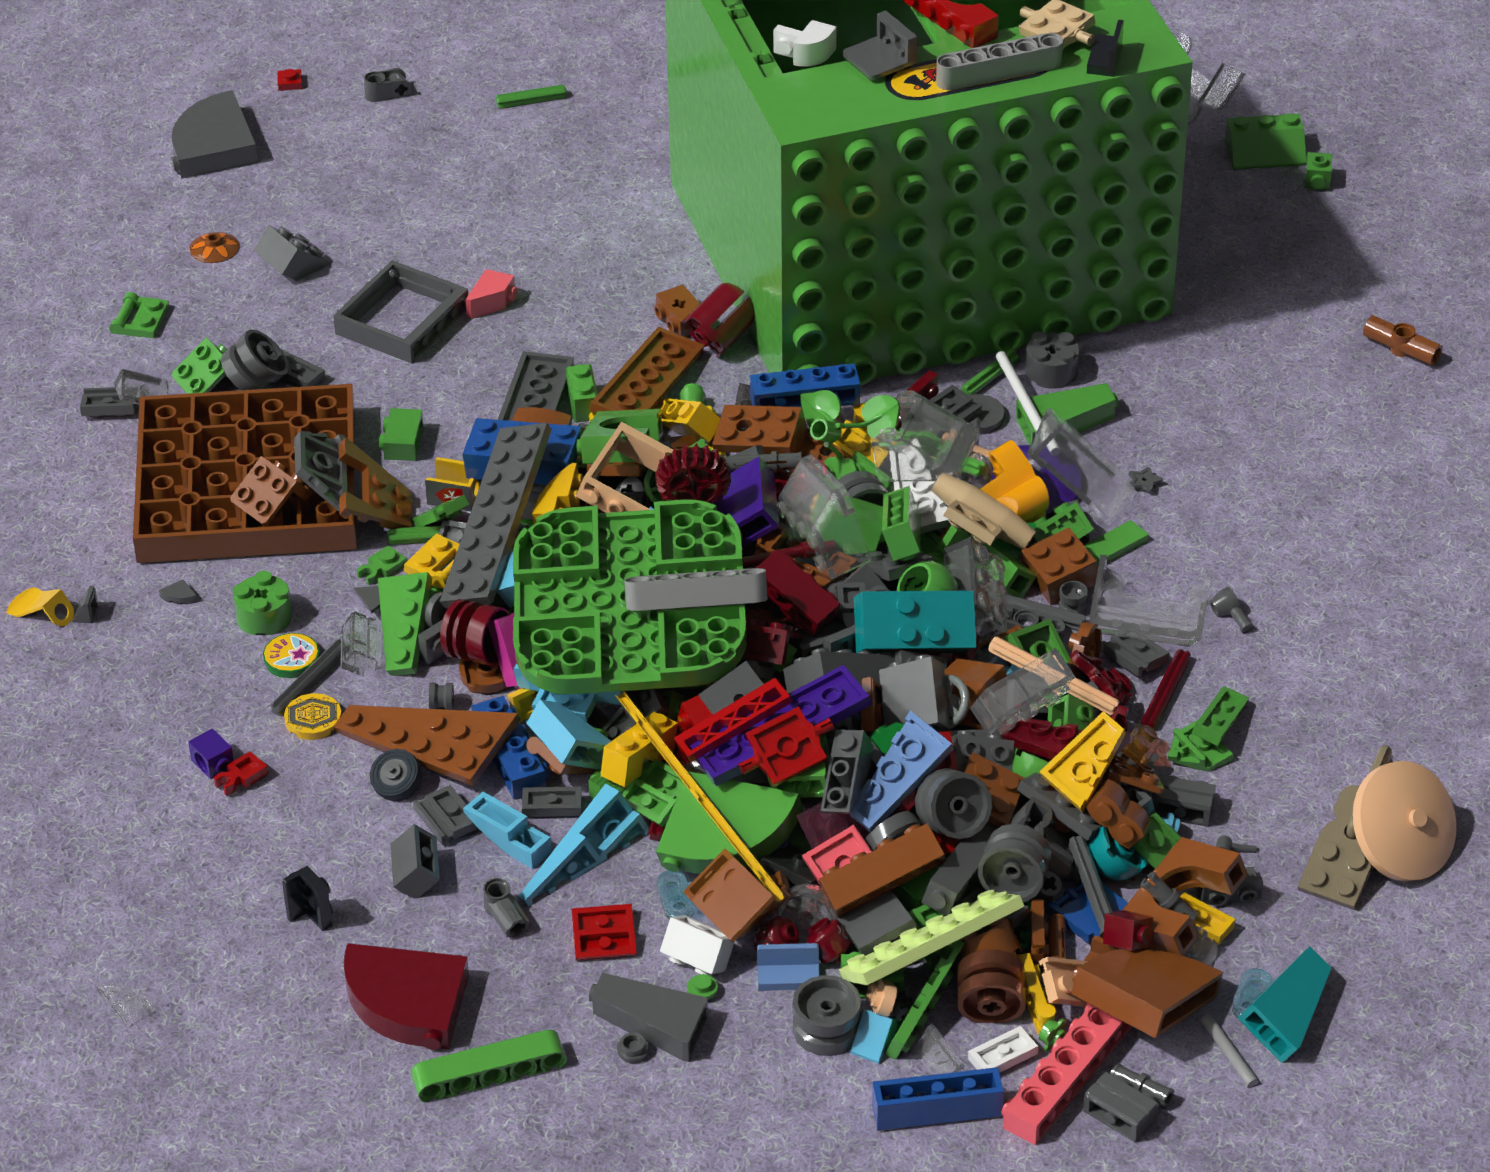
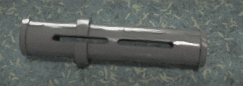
[725,451,803,473]

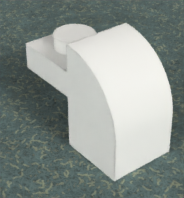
[773,20,836,66]

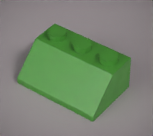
[1225,113,1306,170]

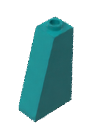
[1237,946,1331,1063]

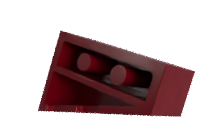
[756,549,840,637]

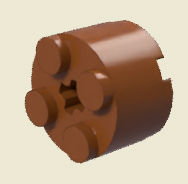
[957,917,1023,961]

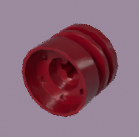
[440,599,510,666]

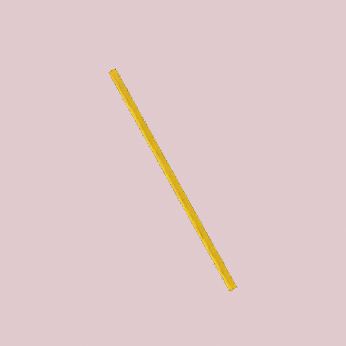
[615,691,784,902]

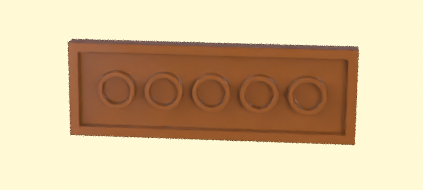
[589,327,705,413]

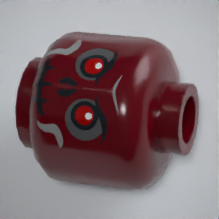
[753,916,799,951]
[807,917,852,964]

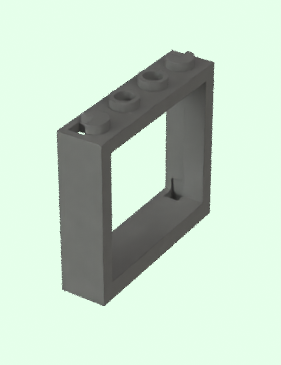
[333,260,468,364]

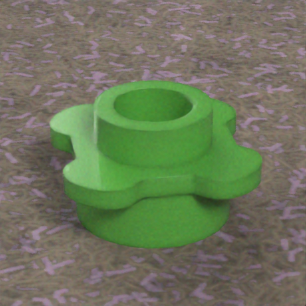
[1039,1018,1067,1052]

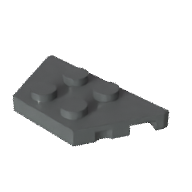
[294,431,348,511]

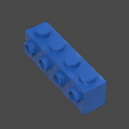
[749,364,860,411]
[471,696,549,800]
[872,1067,1004,1131]

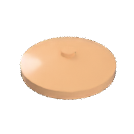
[1353,761,1457,882]

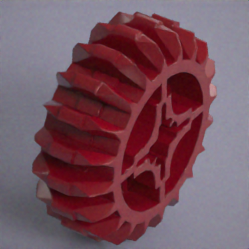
[655,443,731,504]

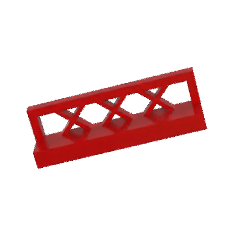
[674,678,792,764]

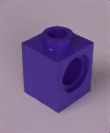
[188,728,234,779]

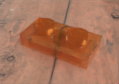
[1121,721,1161,765]

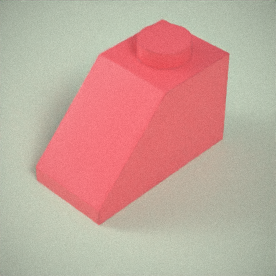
[466,269,518,319]

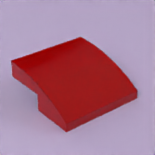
[571,904,637,961]

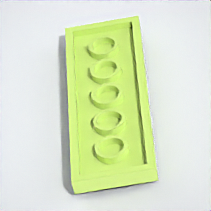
[839,890,1025,985]

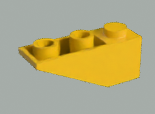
[655,398,720,443]

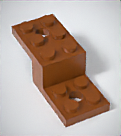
[712,405,853,471]

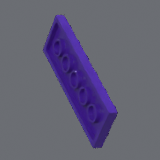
[689,665,872,787]

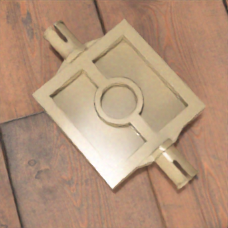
[1019,0,1095,49]

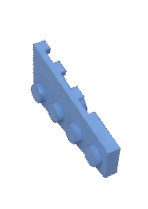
[850,710,954,833]

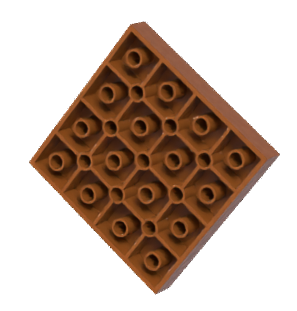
[133,384,357,563]

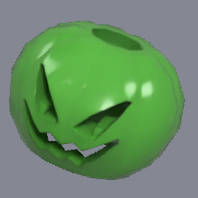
[897,561,957,591]

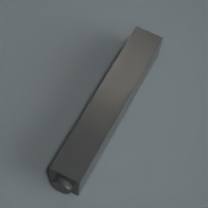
[922,802,1023,916]

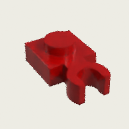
[214,751,269,796]

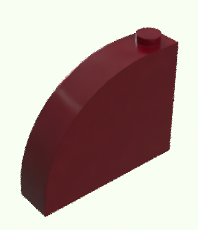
[344,943,469,1050]

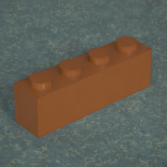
[819,823,945,917]

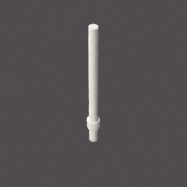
[996,351,1059,457]

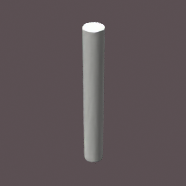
[1201,1014,1258,1088]

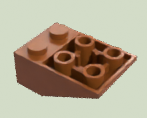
[683,848,775,942]

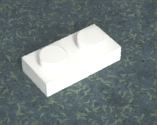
[968,1026,1038,1073]

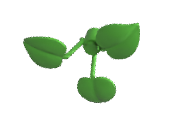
[800,390,900,490]

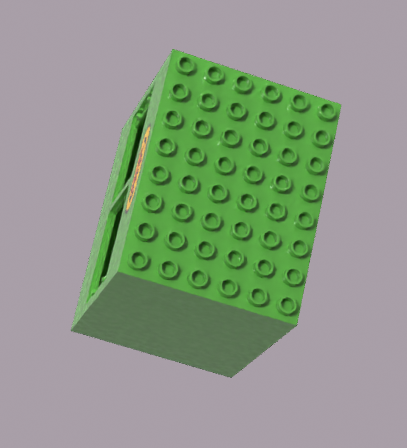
[665,0,1193,385]

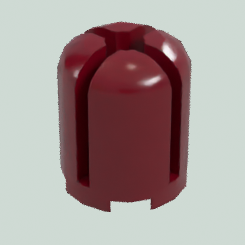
[683,283,755,357]

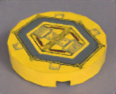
[284,693,342,740]

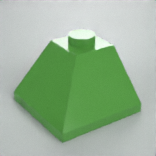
[1003,619,1070,667]

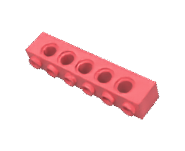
[1001,1003,1132,1145]

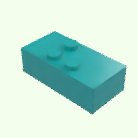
[854,591,976,654]

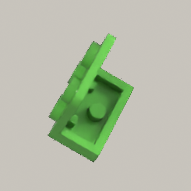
[172,337,227,394]

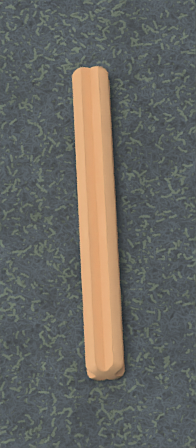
[989,637,1119,715]

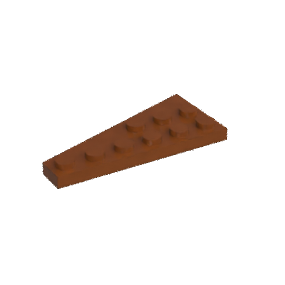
[333,705,521,786]

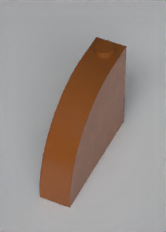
[1071,949,1224,1038]

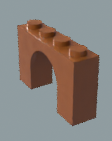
[1123,837,1248,956]

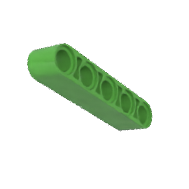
[411,1030,567,1103]

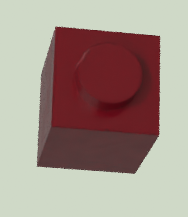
[1103,910,1153,951]

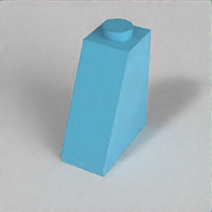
[527,699,611,770]

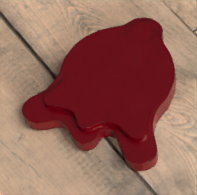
[1070,650,1134,705]

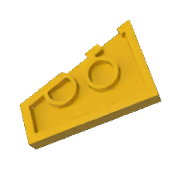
[1040,711,1126,813]

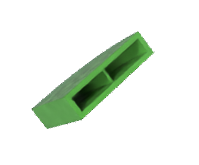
[656,771,803,874]

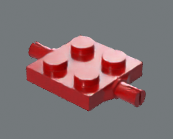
[738,706,834,787]

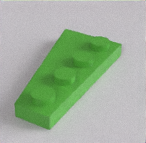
[378,572,432,676]
[884,940,964,1060]

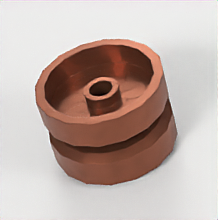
[957,950,1026,1023]

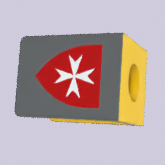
[425,457,481,512]

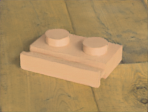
[1039,957,1088,1007]

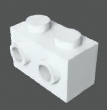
[660,915,735,976]

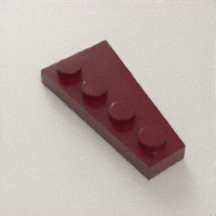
[999,717,1130,760]

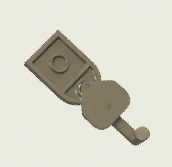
[1297,745,1393,910]

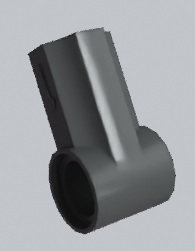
[483,878,530,938]

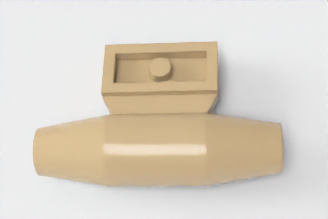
[931,472,1036,549]

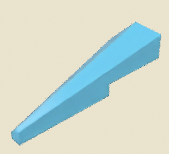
[518,784,650,907]

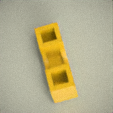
[601,712,678,787]

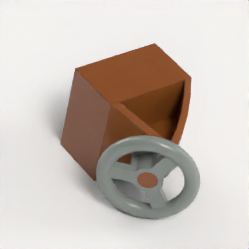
[944,658,1008,730]

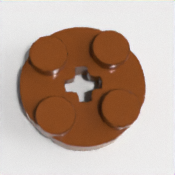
[1068,622,1102,665]
[459,659,510,693]

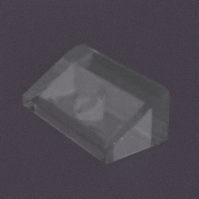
[114,369,169,404]
[913,1024,965,1075]

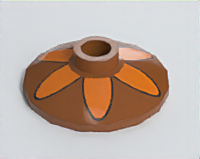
[189,232,240,263]

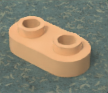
[866,979,897,1017]

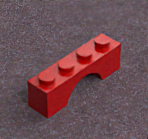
[904,0,999,48]

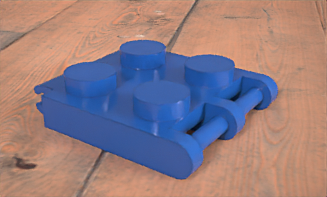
[1045,882,1128,943]

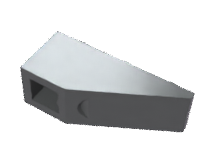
[820,730,874,814]

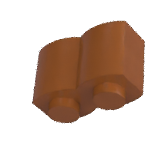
[1087,779,1150,848]

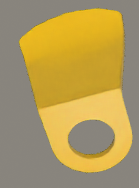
[6,587,74,626]

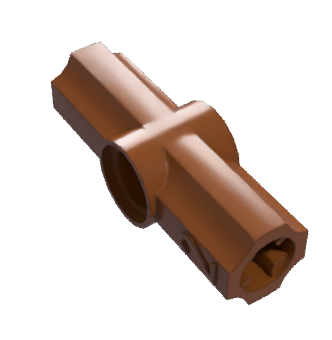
[1363,315,1443,366]

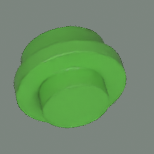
[687,974,718,1001]

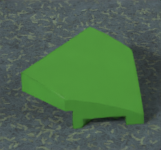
[1168,719,1234,772]

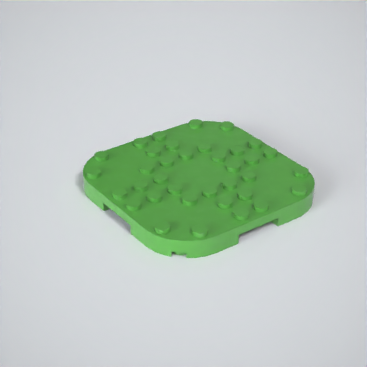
[513,500,747,695]

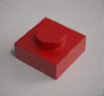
[277,69,302,91]

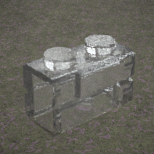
[341,611,385,677]

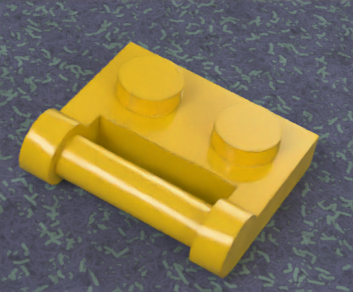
[404,533,459,589]

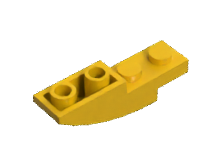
[532,463,583,524]

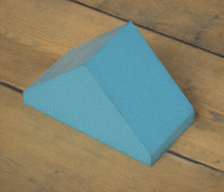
[850,1009,905,1064]

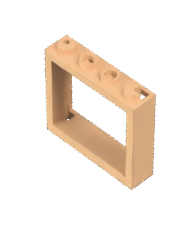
[576,422,673,513]

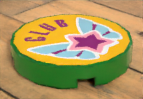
[263,633,320,678]

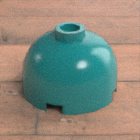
[1088,826,1147,882]

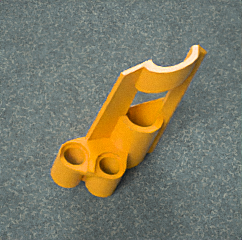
[940,440,1049,539]

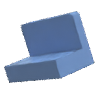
[757,943,819,991]

